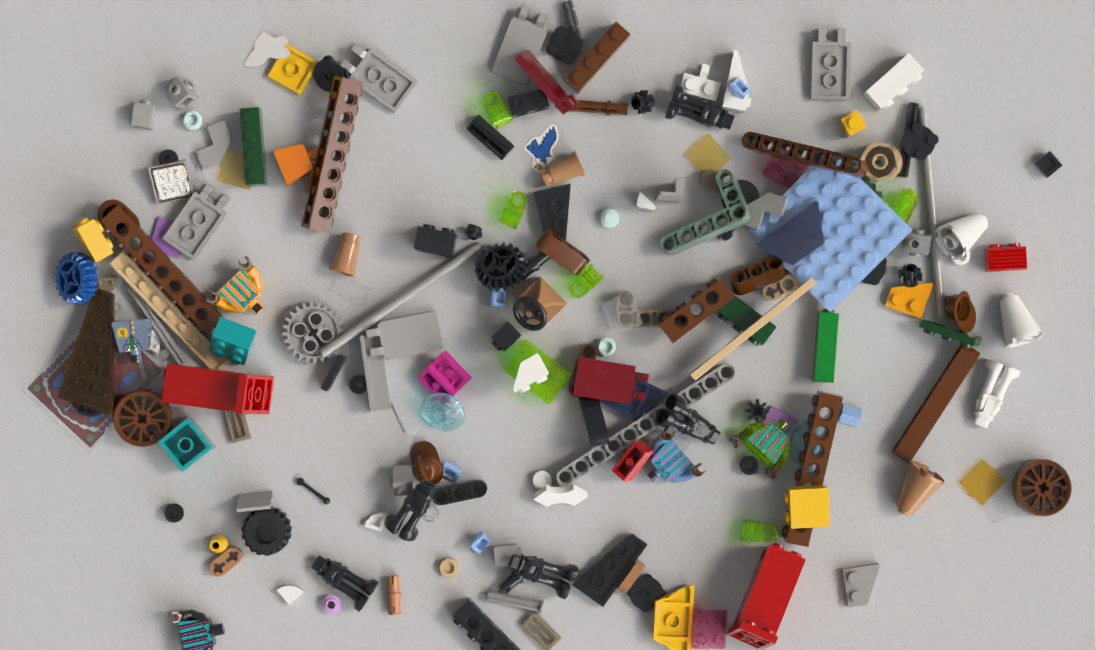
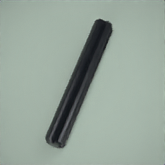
[897,102,919,178]

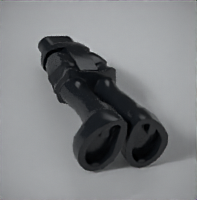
[665,84,735,130]
[384,479,435,541]
[508,554,578,599]
[311,555,379,612]

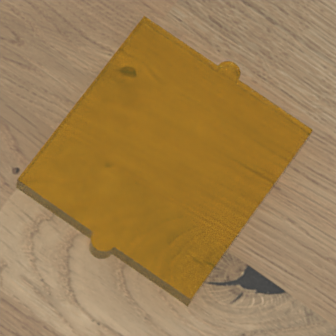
[686,134,731,173]
[218,151,251,190]
[960,459,1006,505]

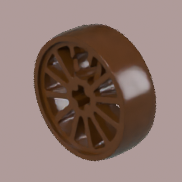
[113,389,173,447]
[1011,459,1072,517]

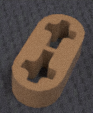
[210,547,243,577]
[617,559,645,595]

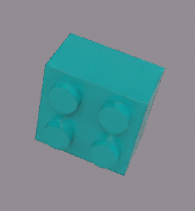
[208,317,257,365]
[158,417,215,472]

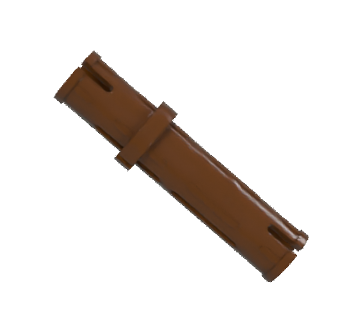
[570,100,628,116]

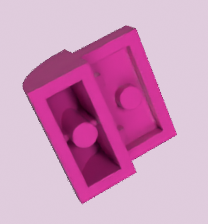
[417,350,472,405]

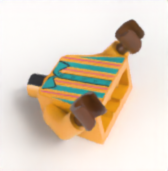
[204,256,264,315]

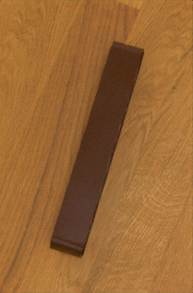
[741,132,868,178]
[892,345,980,463]

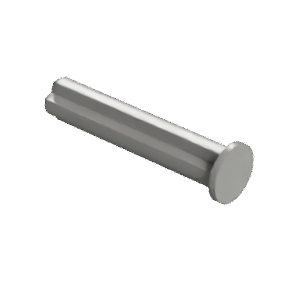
[486,591,544,615]

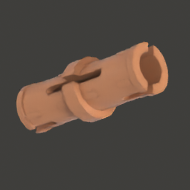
[387,575,402,615]

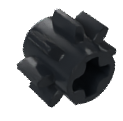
[631,90,655,114]
[898,264,922,288]
[745,399,769,423]

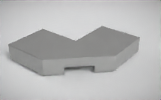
[196,120,232,170]
[742,193,789,230]

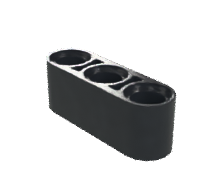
[579,397,610,448]
[432,479,488,505]

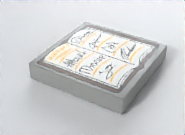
[148,159,194,205]

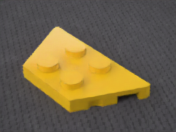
[652,584,695,650]

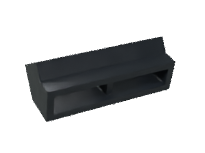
[466,114,515,160]

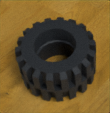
[241,506,292,556]

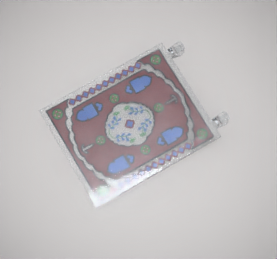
[22,303,171,453]

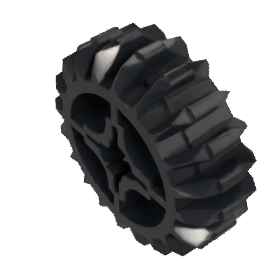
[475,241,527,292]

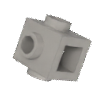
[164,76,199,109]
[902,228,933,257]

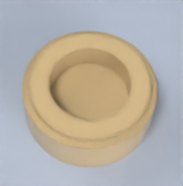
[439,558,458,577]

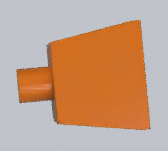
[273,144,318,186]

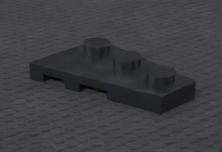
[534,183,571,240]

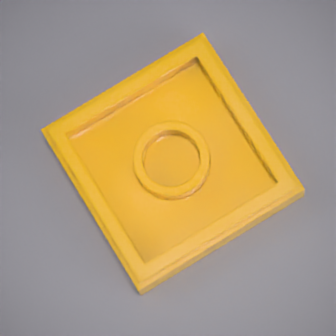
[267,44,318,96]

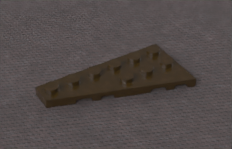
[58,289,115,415]

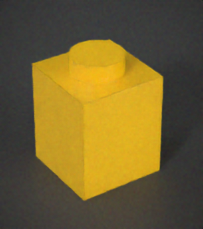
[838,110,866,138]

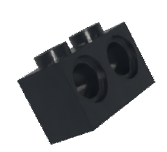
[508,89,550,118]
[491,321,522,351]

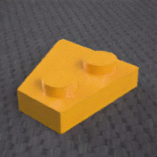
[884,283,933,319]

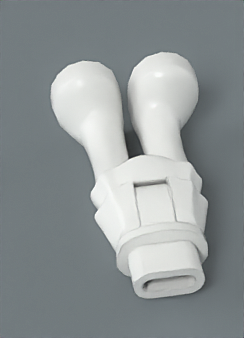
[973,358,1021,428]

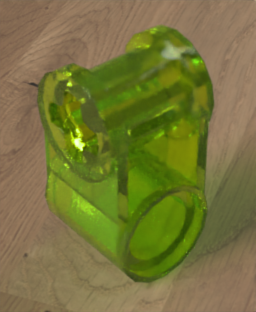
[483,91,513,129]
[499,191,527,229]
[569,263,605,299]
[740,520,778,543]

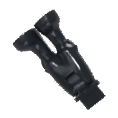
[655,393,720,445]

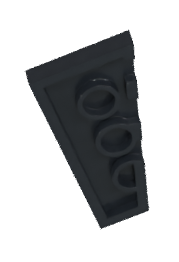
[572,533,648,607]

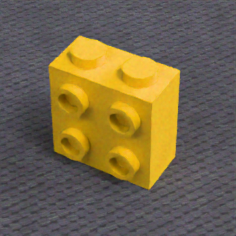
[72,218,113,262]
[784,485,830,529]

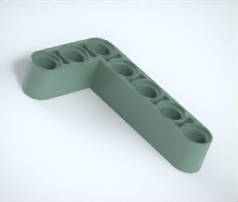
[659,169,751,255]

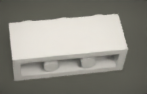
[864,53,924,111]

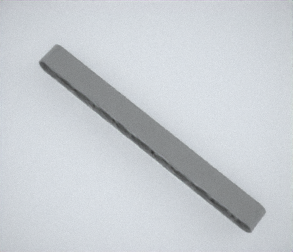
[556,364,735,486]

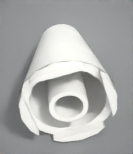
[935,213,988,260]
[1000,293,1043,348]

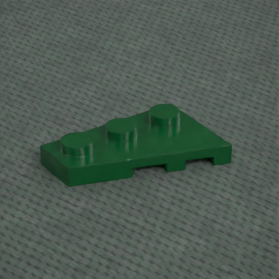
[919,319,982,348]

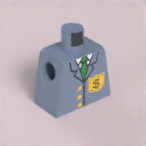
[112,318,152,363]

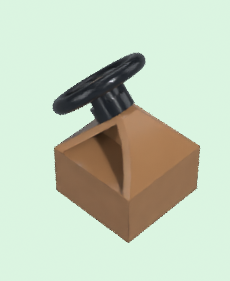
[513,277,567,331]

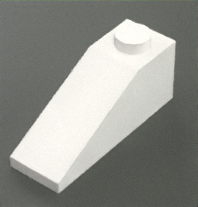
[721,50,751,113]

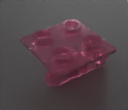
[762,149,810,189]
[691,609,727,649]

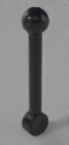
[296,478,330,505]

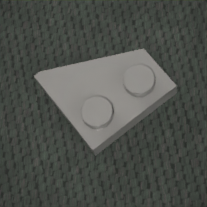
[842,563,880,607]

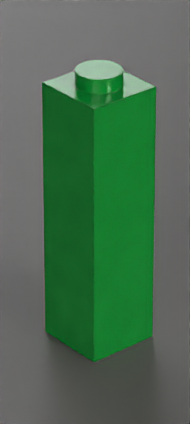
[812,309,839,383]

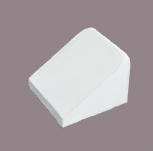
[636,192,656,211]

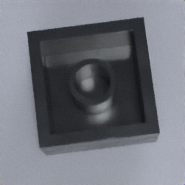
[414,224,458,258]

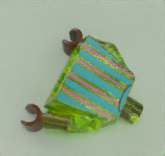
[729,419,789,479]

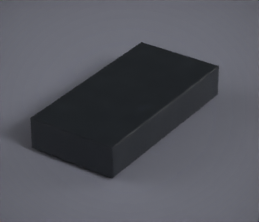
[321,354,346,391]

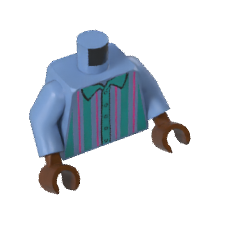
[647,426,706,483]

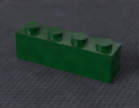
[240,107,268,187]
[706,292,776,346]

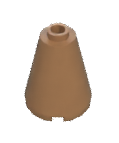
[896,461,945,516]

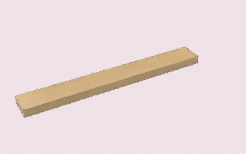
[109,250,230,370]
[690,277,816,380]

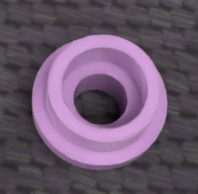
[322,595,341,614]

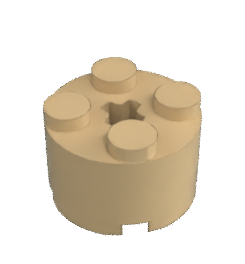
[861,142,902,181]

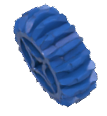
[54,252,99,304]

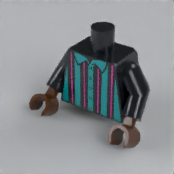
[168,609,225,650]

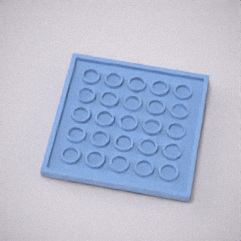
[748,148,913,312]

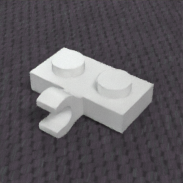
[681,64,721,102]

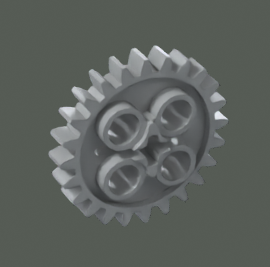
[282,301,344,364]

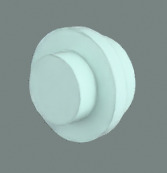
[183,111,202,130]
[600,209,620,228]
[597,337,616,356]

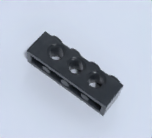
[452,598,520,650]

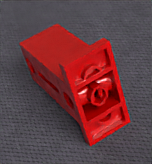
[161,364,274,414]
[726,543,806,650]

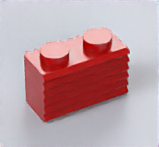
[984,243,1028,272]
[612,440,654,482]

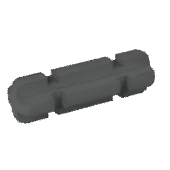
[562,0,581,36]

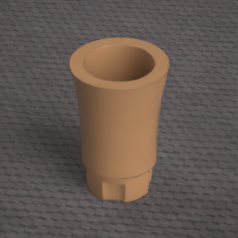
[540,151,585,186]
[329,232,361,277]

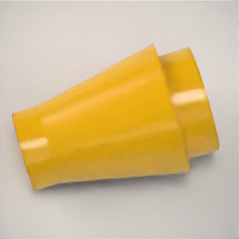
[209,534,228,553]

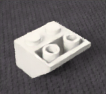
[513,353,549,394]

